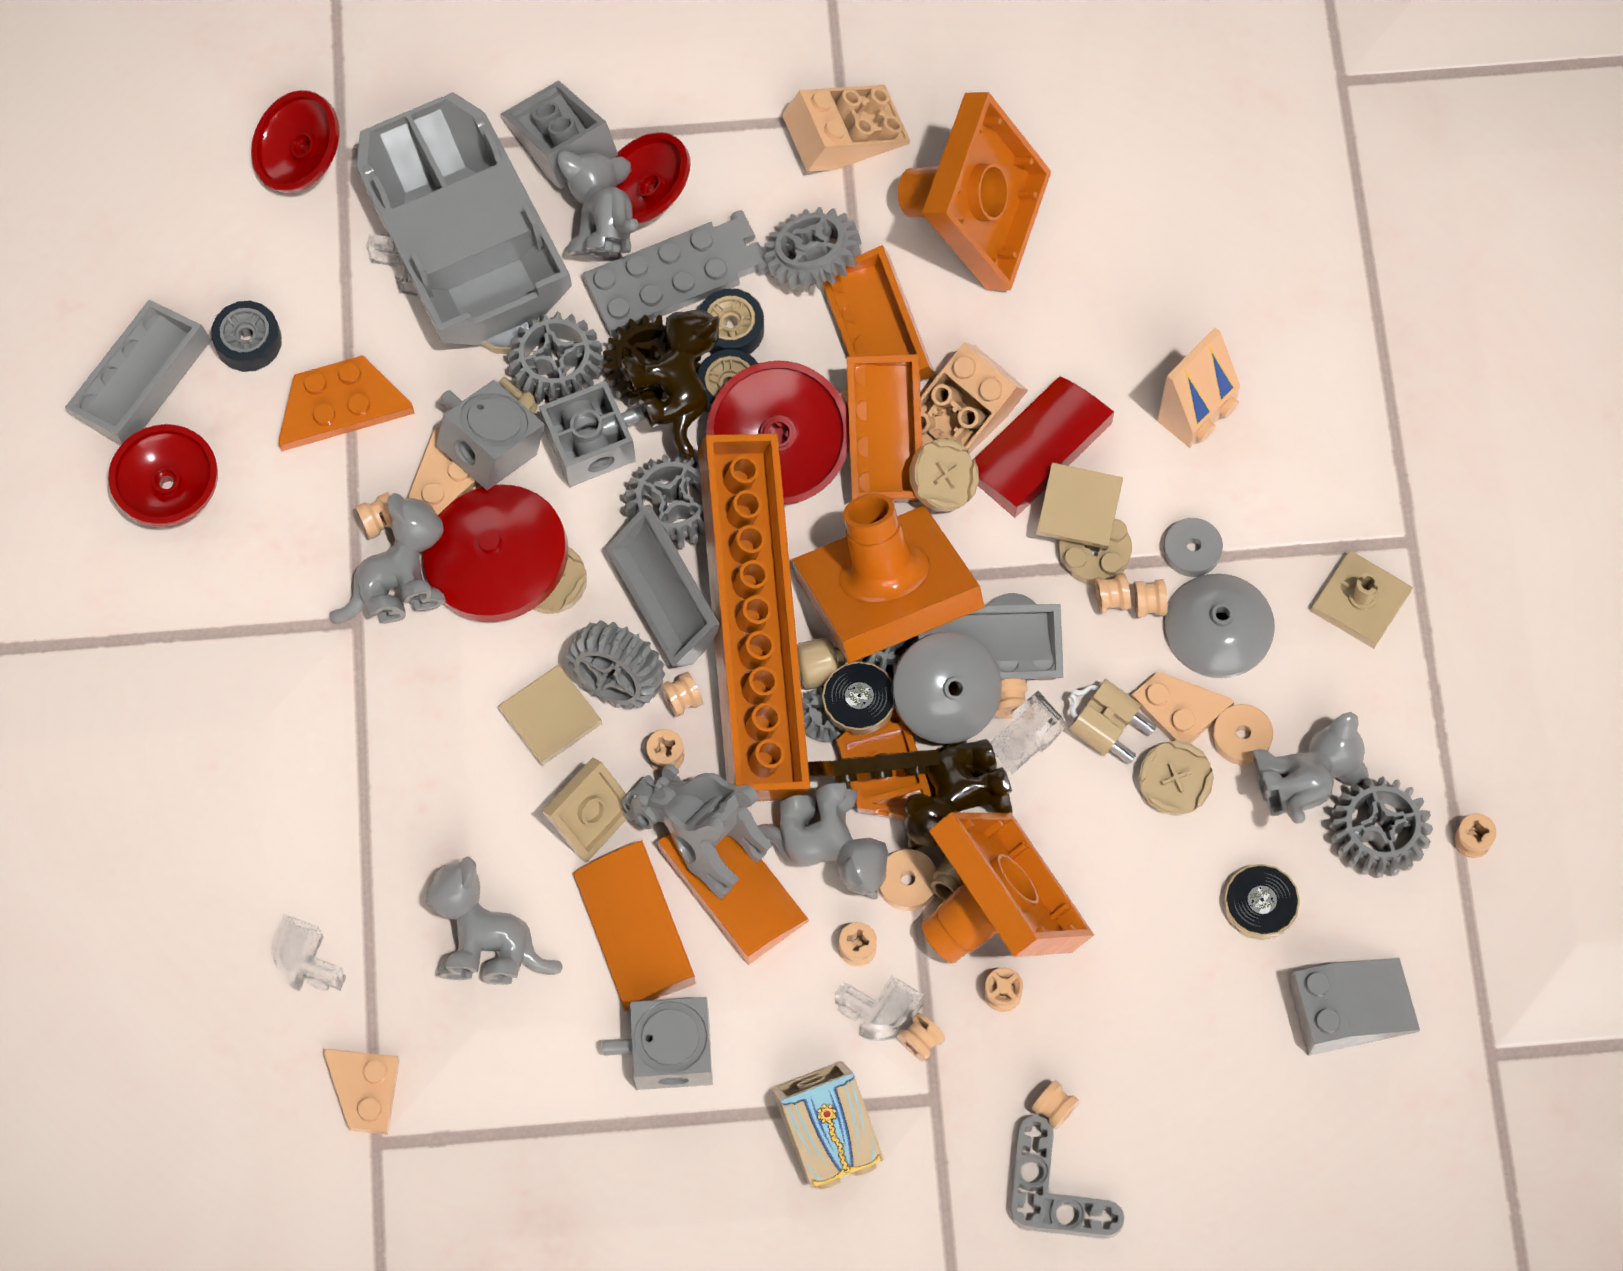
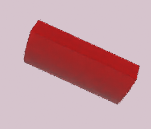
[973,376,1114,518]

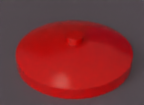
[706,360,850,505]
[423,484,568,622]

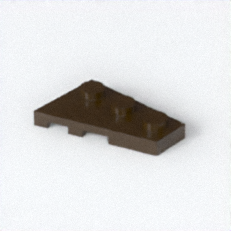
[808,750,940,783]

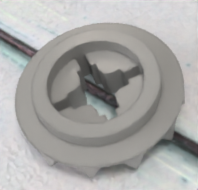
[802,686,846,742]

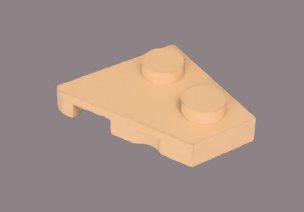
[408,428,479,515]
[1131,671,1234,743]
[324,1049,400,1135]

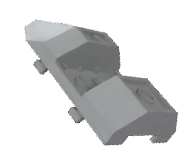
[356,92,572,345]

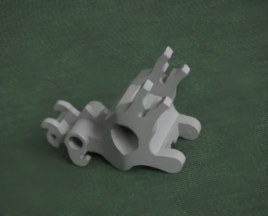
[621,764,773,900]

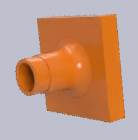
[898,92,1052,291]
[792,494,985,664]
[921,812,1094,964]

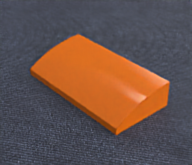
[823,245,936,382]
[846,354,922,502]
[658,833,809,965]
[573,840,696,1010]

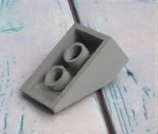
[501,80,618,189]
[1288,958,1420,1056]

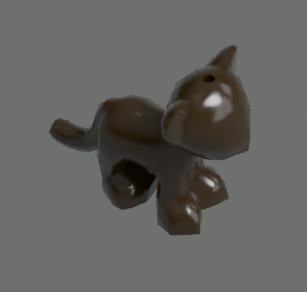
[619,310,720,458]
[905,739,1013,850]

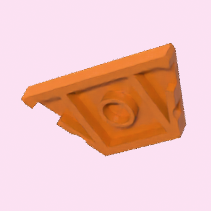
[279,355,415,451]
[836,708,932,820]

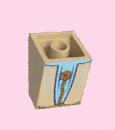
[770,1061,884,1189]

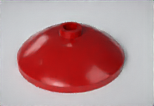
[251,90,340,193]
[616,132,691,224]
[108,424,218,527]

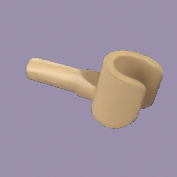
[499,377,538,414]

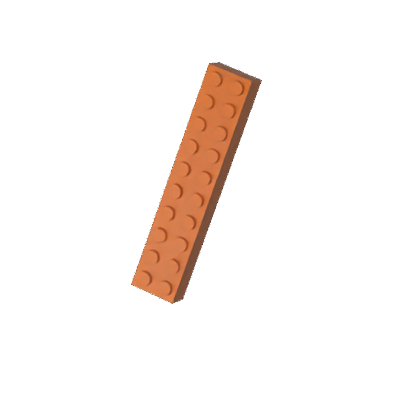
[698,434,810,801]

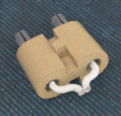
[1069,678,1156,764]

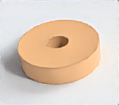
[1212,704,1273,765]
[879,849,937,911]

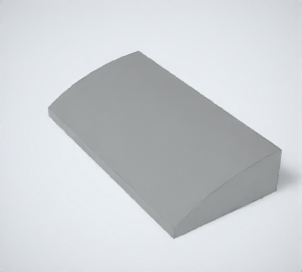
[65,300,211,445]
[605,505,720,667]
[912,604,1064,680]

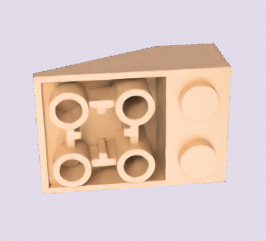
[782,85,910,172]
[920,342,1028,454]

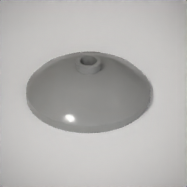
[1164,574,1275,678]
[892,632,1002,744]

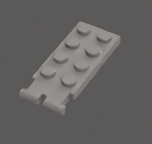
[582,210,770,337]

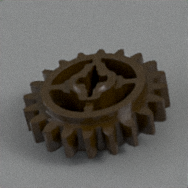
[603,315,701,406]

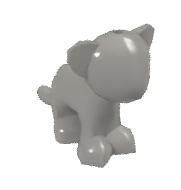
[558,150,639,258]
[330,493,446,624]
[1252,712,1369,824]
[757,782,888,899]
[426,856,563,985]

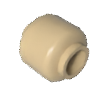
[797,638,845,689]

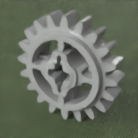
[764,207,862,291]

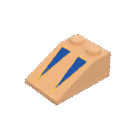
[1157,328,1240,448]

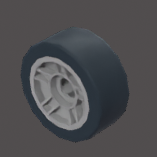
[211,300,282,372]

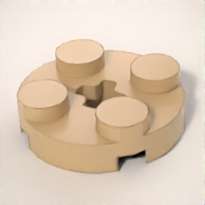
[1058,519,1132,585]

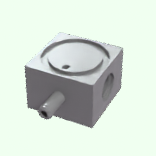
[436,380,545,490]
[539,381,645,488]
[602,997,713,1090]

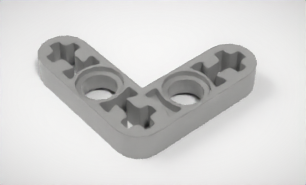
[1011,1115,1124,1239]

